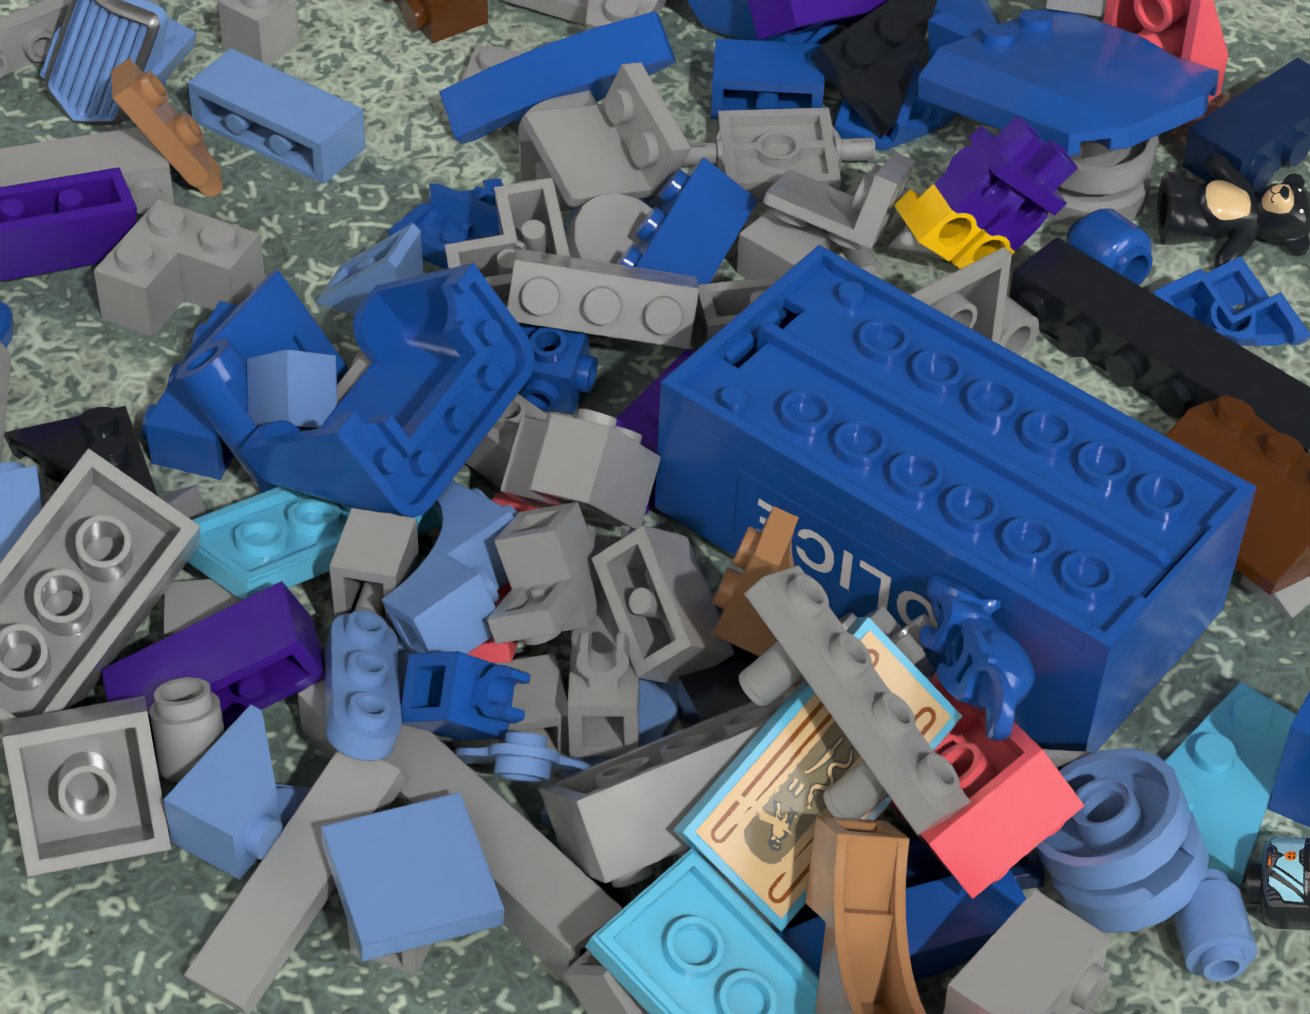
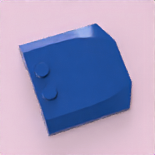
[918,7,1219,156]

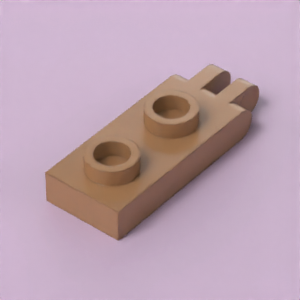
[111,58,223,196]

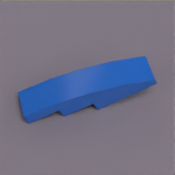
[439,11,676,144]
[776,869,1027,982]

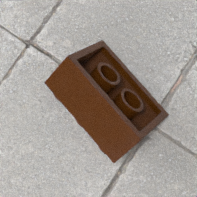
[1165,394,1310,595]

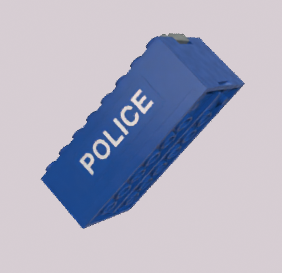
[654,245,1257,752]

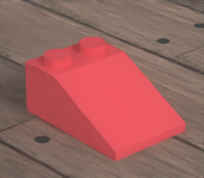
[1103,0,1228,101]

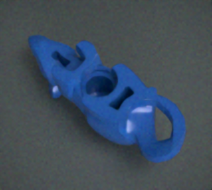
[919,575,1036,741]

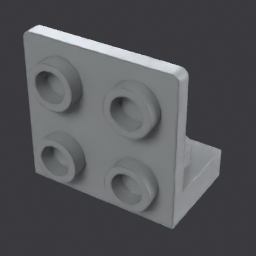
[522,62,691,207]
[763,152,916,250]

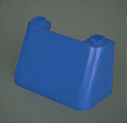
[239,263,535,518]

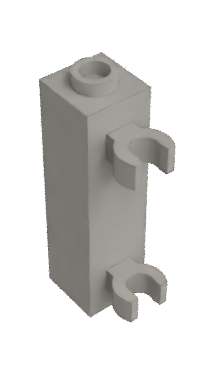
[567,526,641,757]

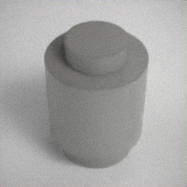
[149,677,225,783]

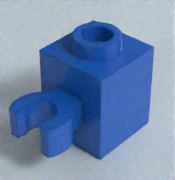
[401,651,531,740]

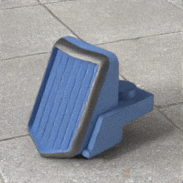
[40,0,197,125]

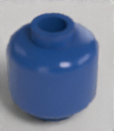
[1067,208,1153,285]

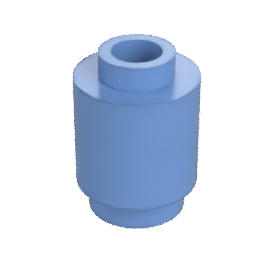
[1172,869,1257,982]

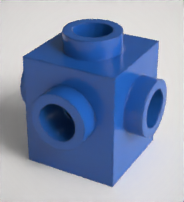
[518,323,598,415]

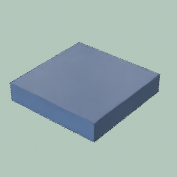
[321,792,505,962]

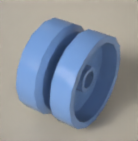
[1035,748,1210,933]

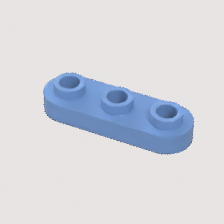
[325,610,402,761]

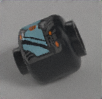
[1247,837,1310,930]

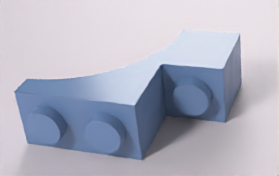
[381,480,518,654]

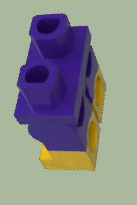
[894,115,1078,269]

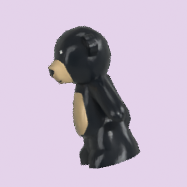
[1157,153,1310,268]

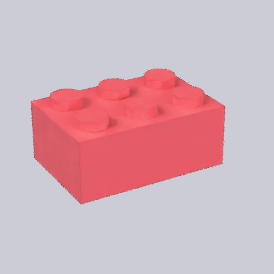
[889,672,1085,899]

